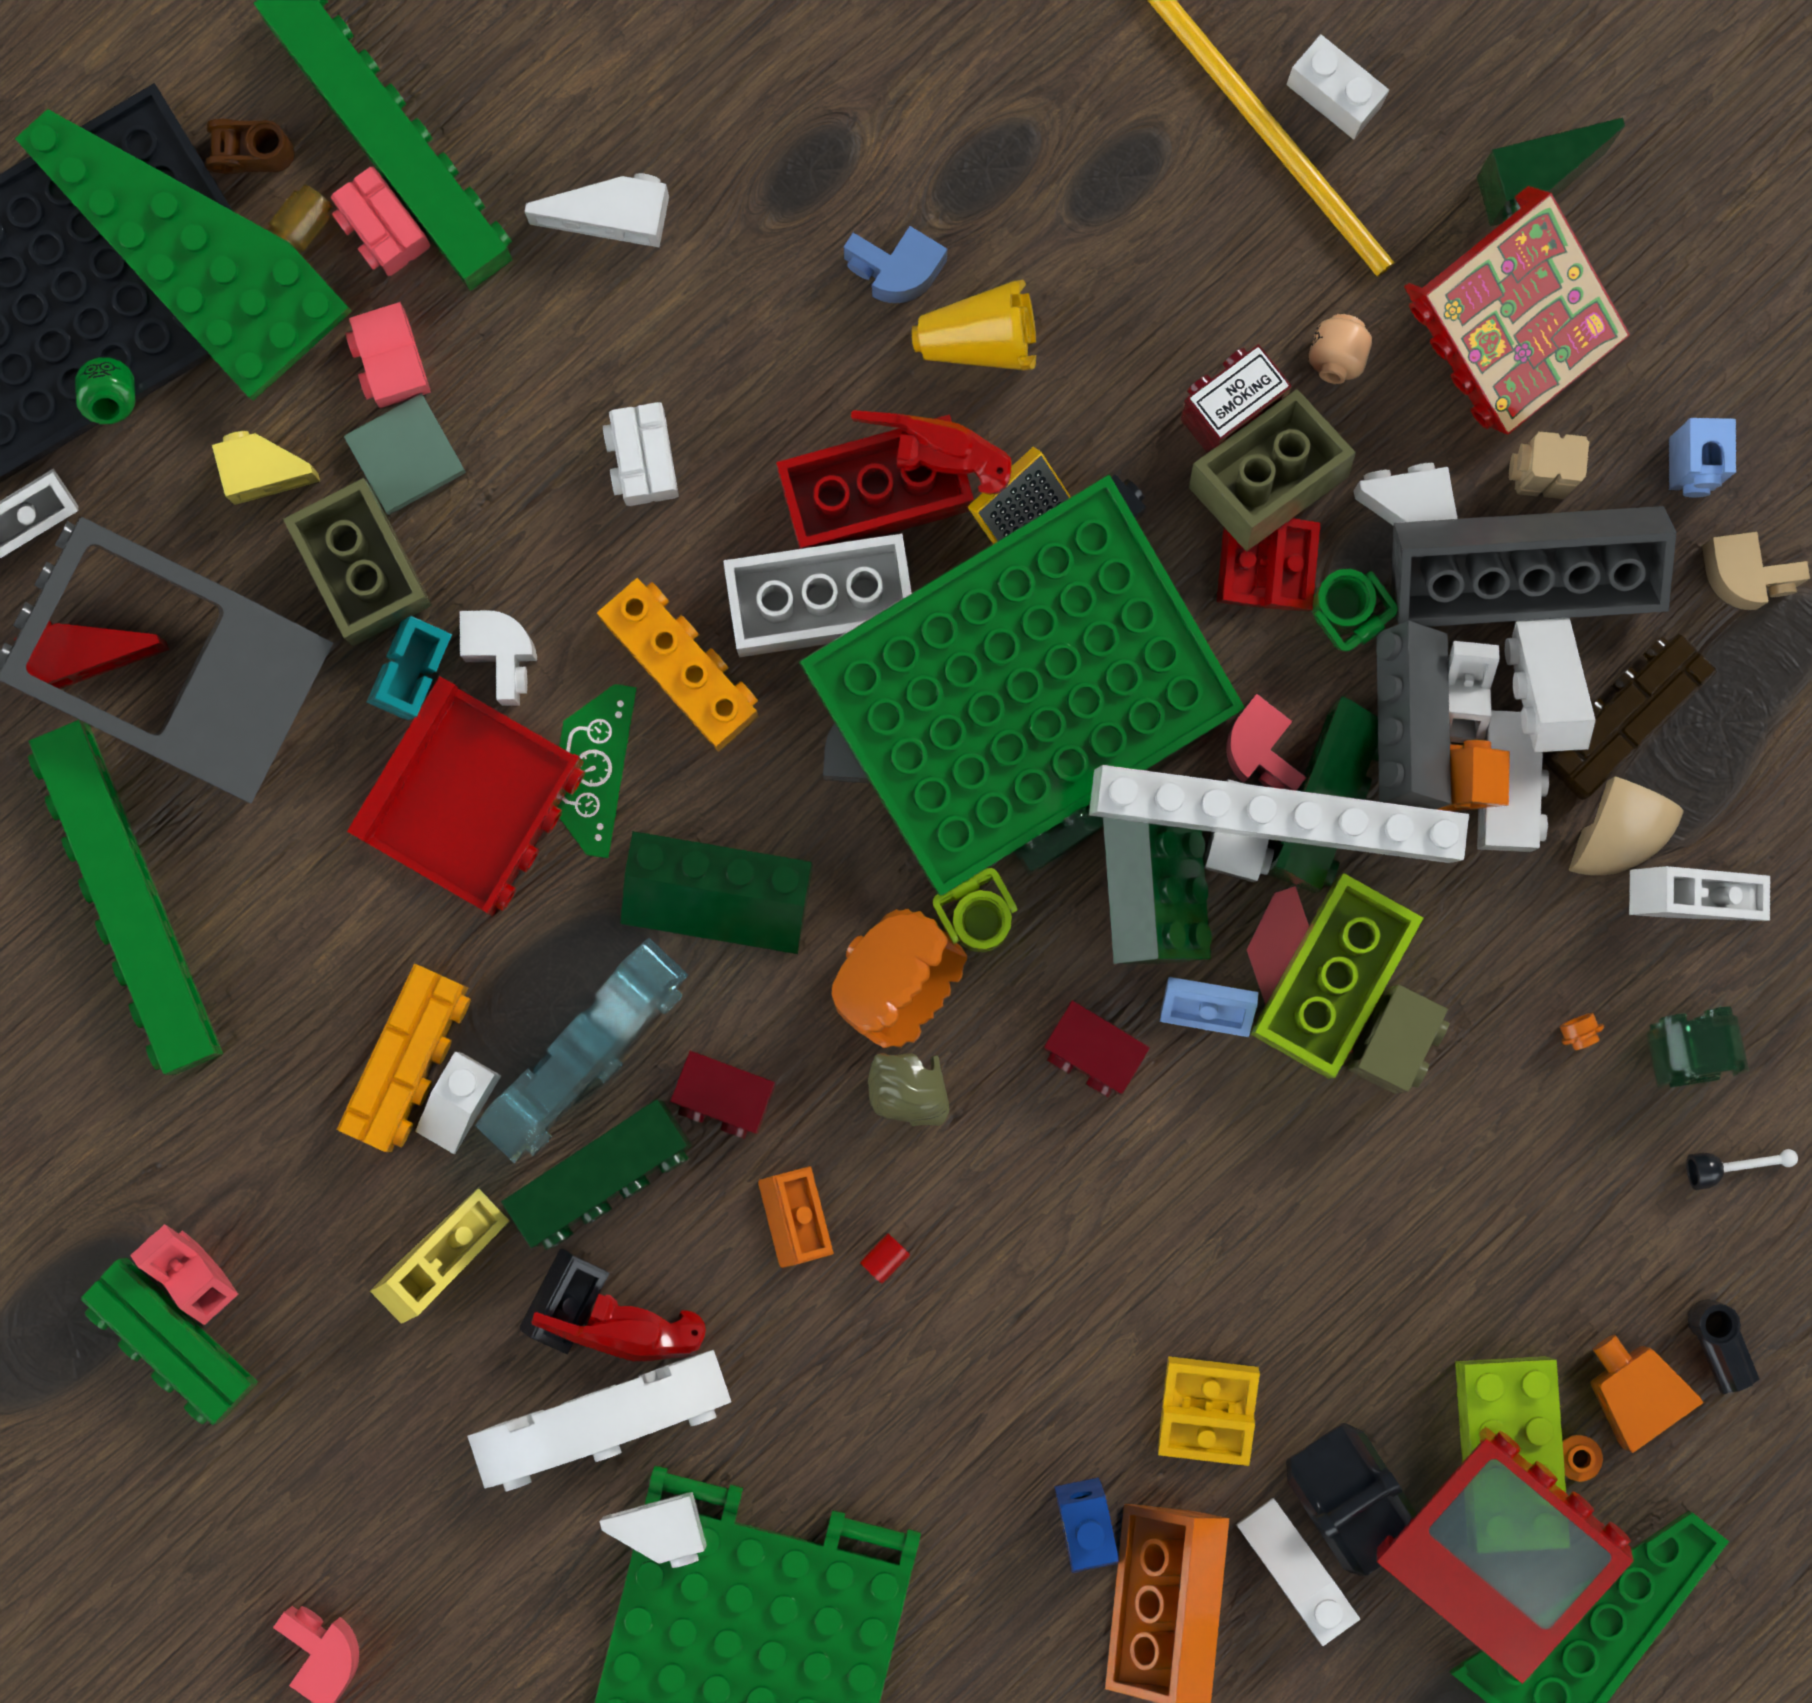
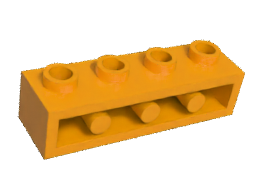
[597,577,759,752]

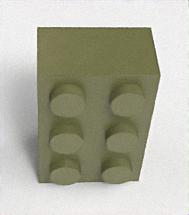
[1189,389,1356,552]
[283,478,433,646]

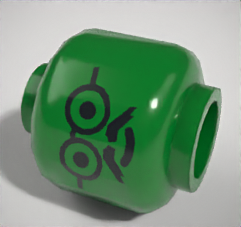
[75,357,135,424]

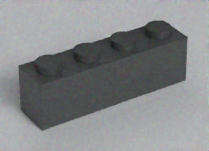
[1377,620,1452,809]

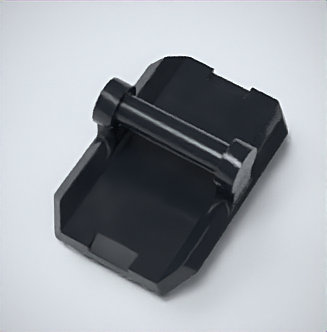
[1286,1423,1417,1576]

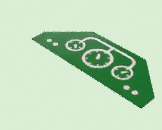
[557,684,637,858]

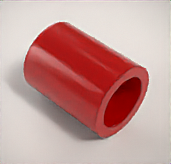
[860,1233,911,1284]

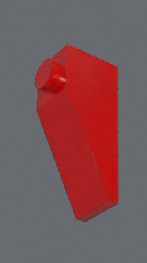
[14,621,169,689]

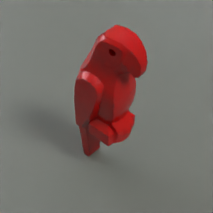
[851,410,1012,495]
[531,1294,706,1361]

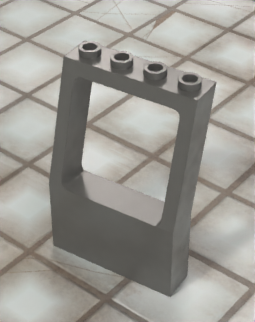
[0,517,333,804]

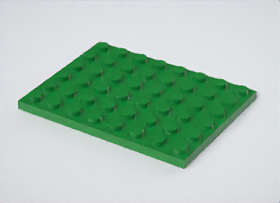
[798,475,1245,896]

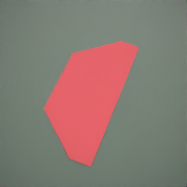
[1247,886,1353,1053]

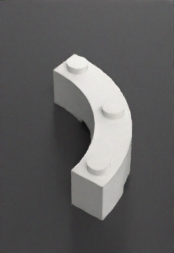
[467,1350,731,1492]

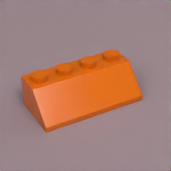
[1105,1504,1229,1703]

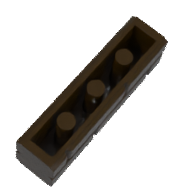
[1545,634,1717,801]

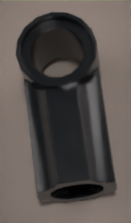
[1687,1299,1760,1394]

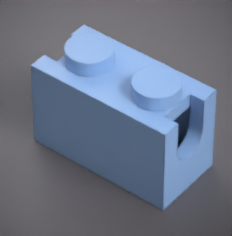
[1669,418,1736,497]

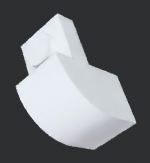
[460,610,537,706]
[1448,641,1500,743]

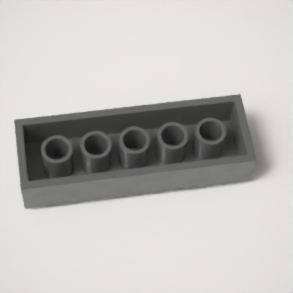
[1391,506,1677,627]

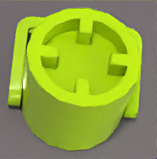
[933,868,1018,952]

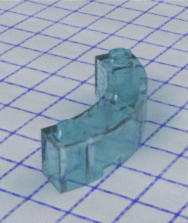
[475,938,688,1163]

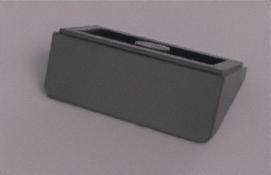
[520,1248,610,1355]

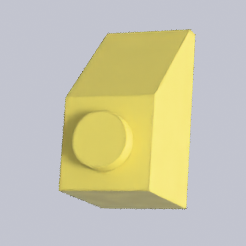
[212,431,320,505]

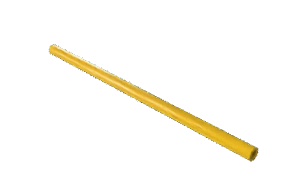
[1147,0,1395,277]

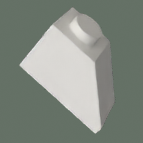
[415,1052,501,1154]
[599,1492,707,1568]

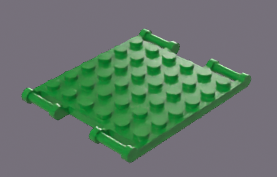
[595,1465,921,1703]

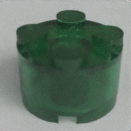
[1646,1006,1749,1088]

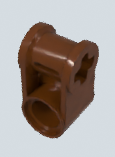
[205,119,295,174]

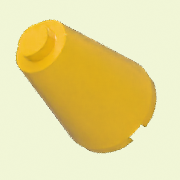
[912,280,1036,371]

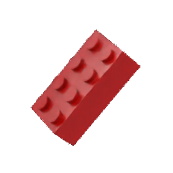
[776,414,974,549]

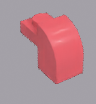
[1226,694,1306,791]
[130,1224,239,1325]
[273,1606,359,1703]

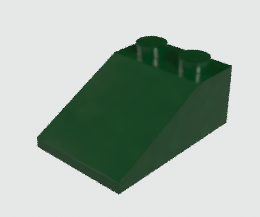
[1477,117,1625,226]

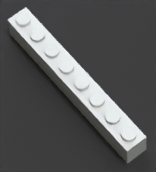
[1089,765,1469,863]

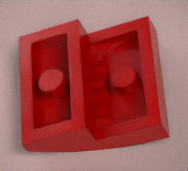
[1216,518,1320,611]

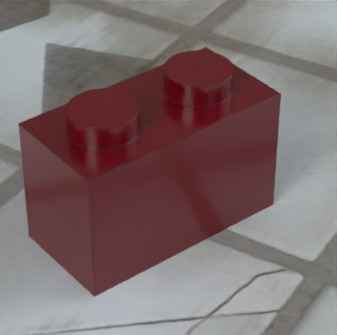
[1042,1000,1150,1098]
[670,1050,777,1139]

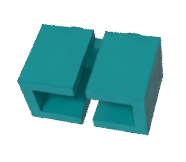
[366,616,452,721]

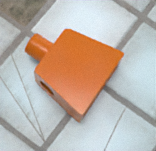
[1590,1334,1704,1453]

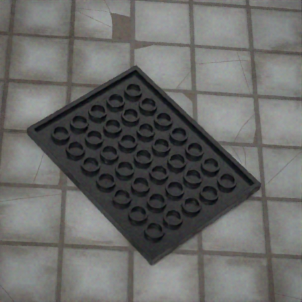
[0,83,233,483]

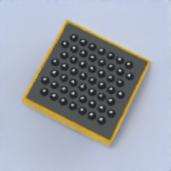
[968,447,1071,544]

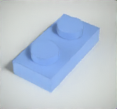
[1160,977,1258,1037]

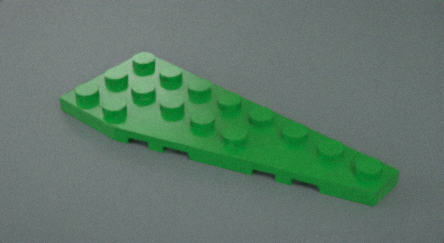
[15,109,352,401]

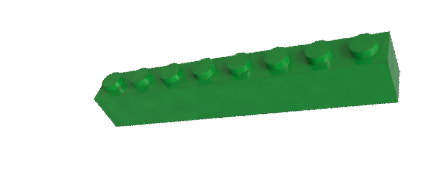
[253,0,513,291]
[28,720,224,1076]

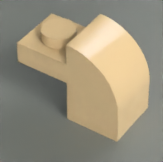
[1702,532,1810,610]

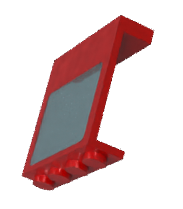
[1377,1426,1634,1684]

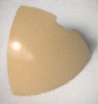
[1569,776,1683,875]

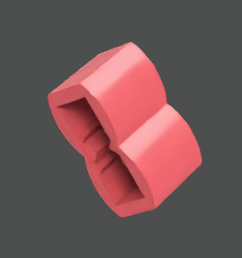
[345,302,431,409]

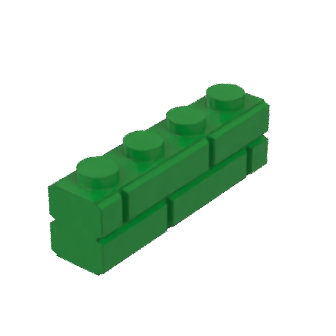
[80,1258,258,1425]

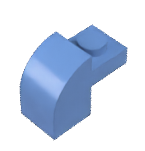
[844,226,948,303]

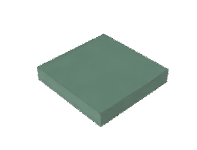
[344,393,466,516]

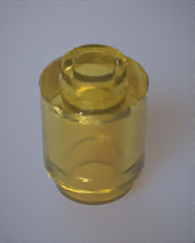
[268,184,333,252]

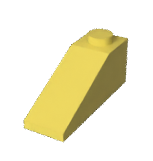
[370,1188,509,1324]

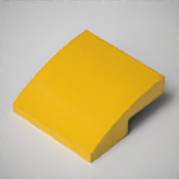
[1158,1356,1260,1466]

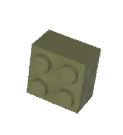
[1346,984,1449,1094]

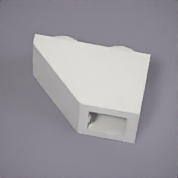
[1353,463,1457,526]

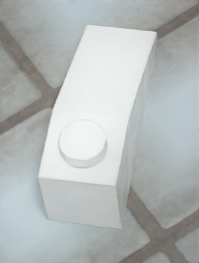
[525,173,669,247]
[1629,866,1770,921]
[1236,1498,1360,1646]

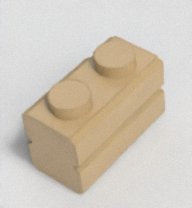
[1509,432,1589,499]

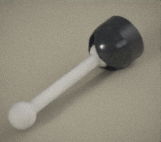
[1686,1149,1798,1190]

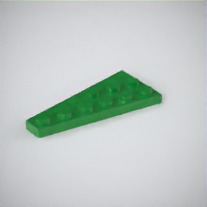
[1449,1511,1729,1703]

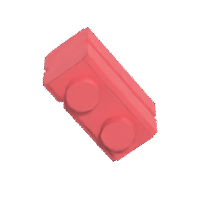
[331,166,431,276]

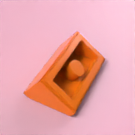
[758,1166,834,1268]

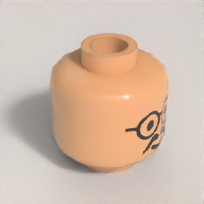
[1309,314,1372,384]

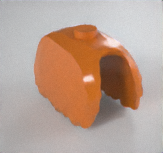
[831,909,968,1048]

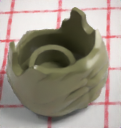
[868,1053,949,1126]

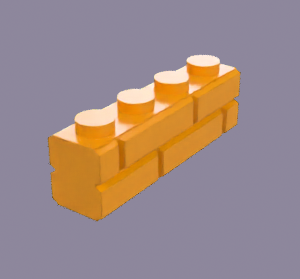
[336,963,471,1152]

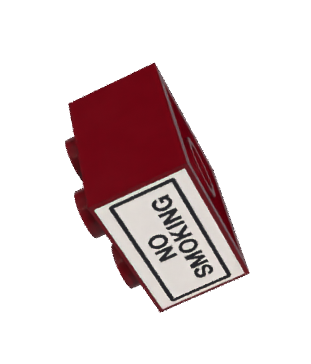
[1181,344,1292,453]

